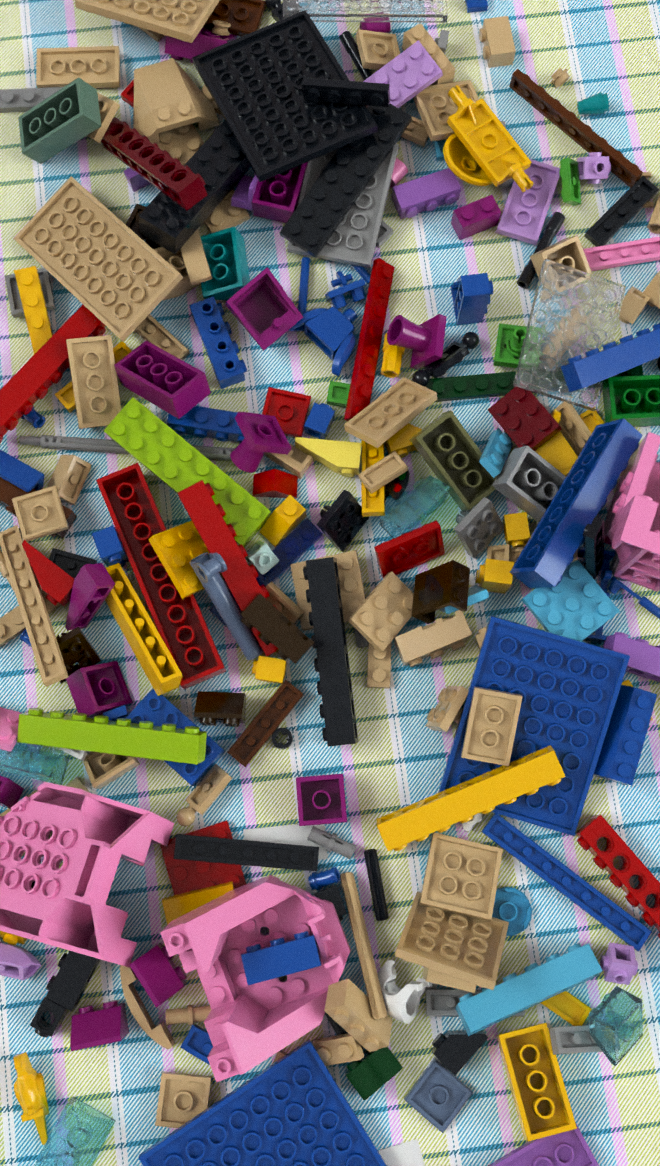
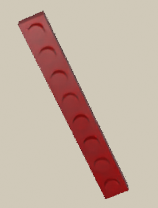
[344,258,395,421]

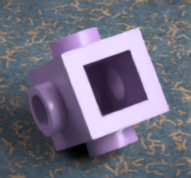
[577,152,611,184]
[600,943,638,985]

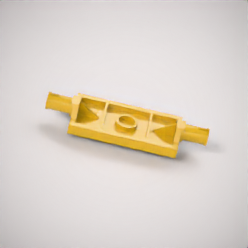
[447,85,534,192]

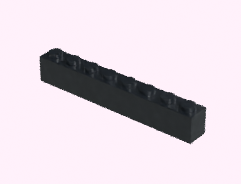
[303,557,359,747]

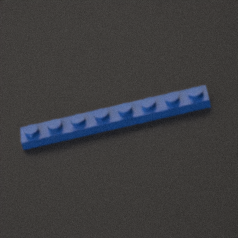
[481,813,652,952]

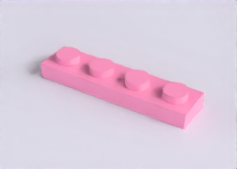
[583,237,660,271]

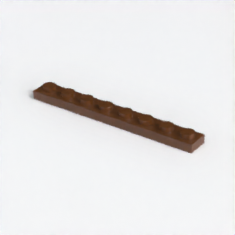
[509,69,643,188]

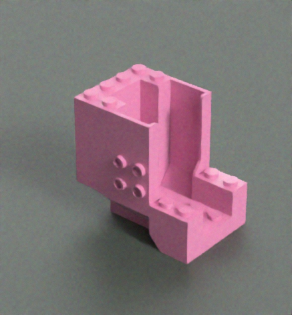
[604,432,660,592]

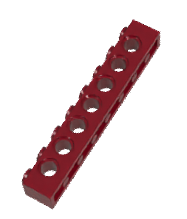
[101,117,208,211]

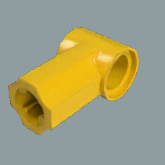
[381,333,405,378]

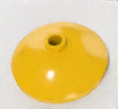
[443,134,493,186]

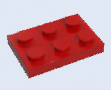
[374,520,445,578]

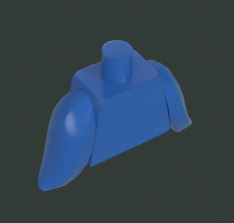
[289,307,357,377]

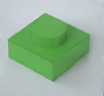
[327,381,350,407]

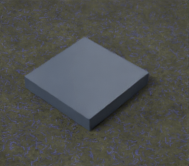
[404,1058,473,1133]

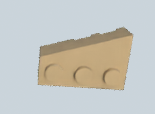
[394,610,472,667]

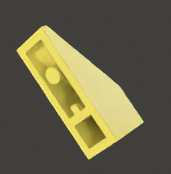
[295,437,362,477]

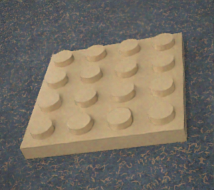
[395,892,509,990]

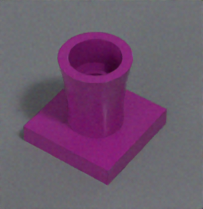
[387,314,447,370]
[230,412,292,473]

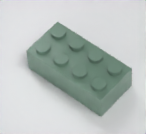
[18,77,101,164]

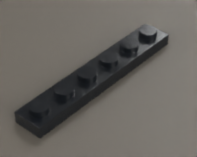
[173,834,319,871]

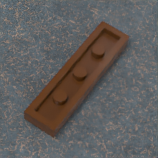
[227,680,304,767]

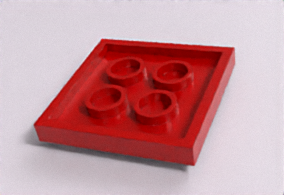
[160,820,247,895]

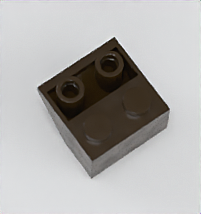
[194,691,246,727]

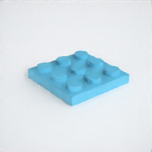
[521,560,620,641]

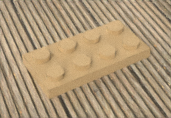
[36,46,120,88]
[66,335,122,429]
[344,377,437,448]

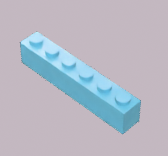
[455,943,603,1036]

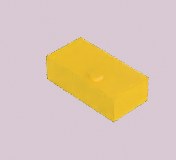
[496,1023,577,1141]

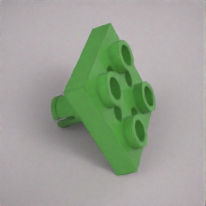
[494,323,542,371]

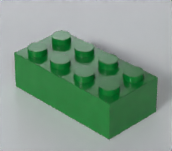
[602,375,660,427]

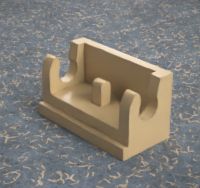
[264,443,314,479]

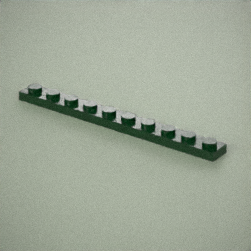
[426,364,643,402]

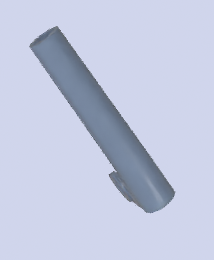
[189,552,263,660]

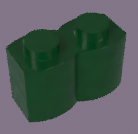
[345,1047,403,1100]

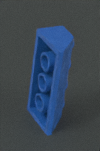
[594,685,657,785]

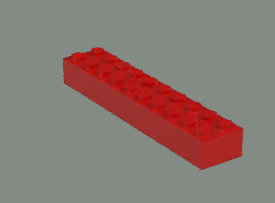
[96,463,227,690]

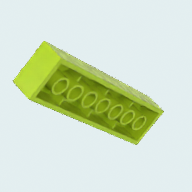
[104,397,272,548]

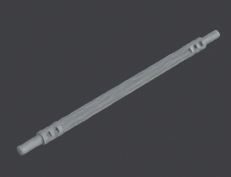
[19,435,235,461]

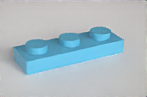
[479,428,513,478]

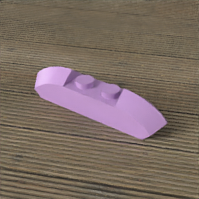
[0,942,41,980]

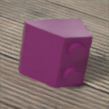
[66,661,133,718]
[129,943,187,1008]
[70,1000,129,1051]

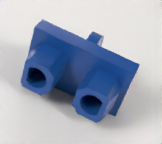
[325,271,366,309]

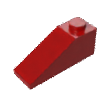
[22,540,74,607]

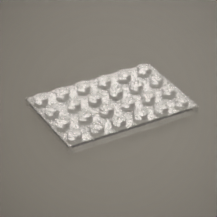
[513,259,626,411]

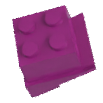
[226,267,303,351]

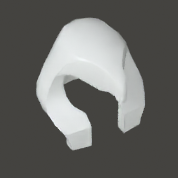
[378,960,432,1024]

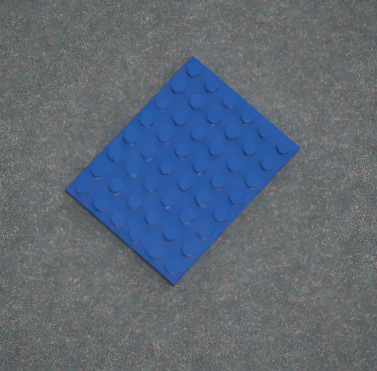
[438,616,630,836]
[139,1039,387,1166]

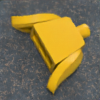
[535,409,578,476]

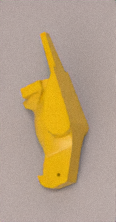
[13,1052,49,1145]

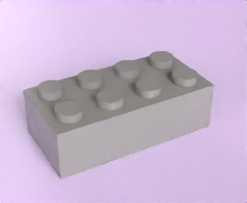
[492,446,566,522]

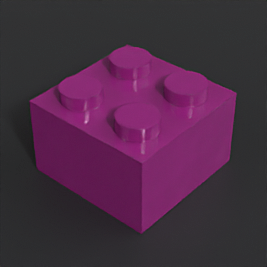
[296,774,347,826]

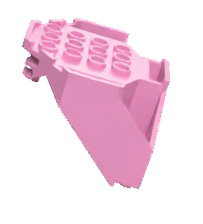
[0,782,174,967]
[160,875,351,1082]

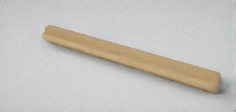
[340,872,387,1020]

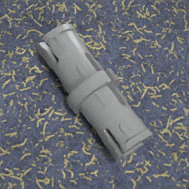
[307,826,356,859]

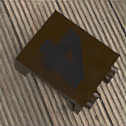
[412,560,470,624]

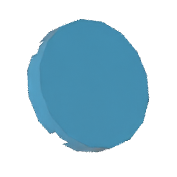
[492,887,532,936]

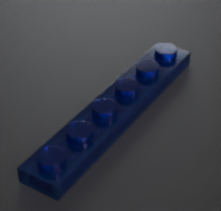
[209,518,323,627]

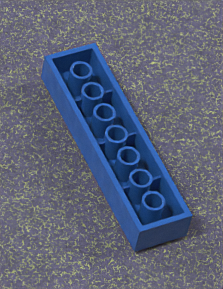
[509,418,643,588]

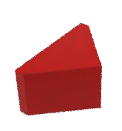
[252,469,298,499]

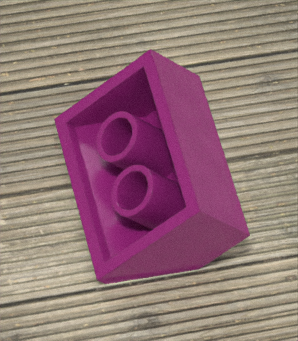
[164,27,237,64]

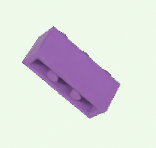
[391,168,461,219]
[603,632,660,683]

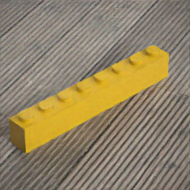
[376,745,566,851]

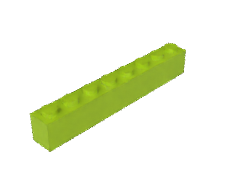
[17,708,207,765]

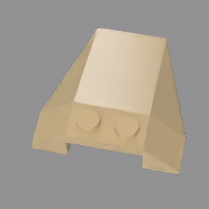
[133,58,220,144]

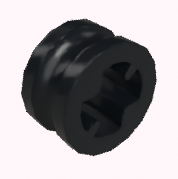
[272,728,293,749]

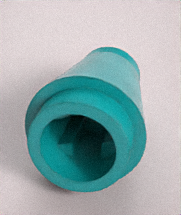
[577,92,609,115]

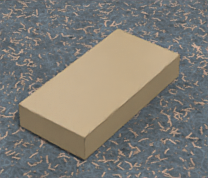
[358,451,408,494]

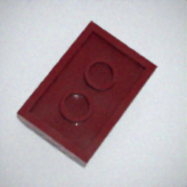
[488,382,562,451]

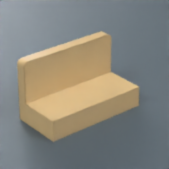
[47,455,92,505]

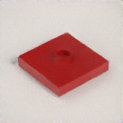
[262,387,311,438]

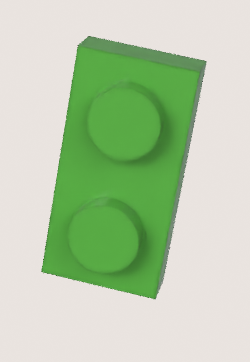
[559,158,581,206]

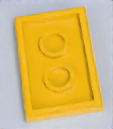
[162,881,234,925]

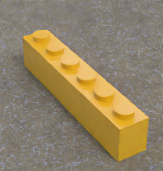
[105,563,182,696]

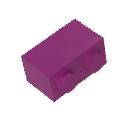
[451,195,501,240]

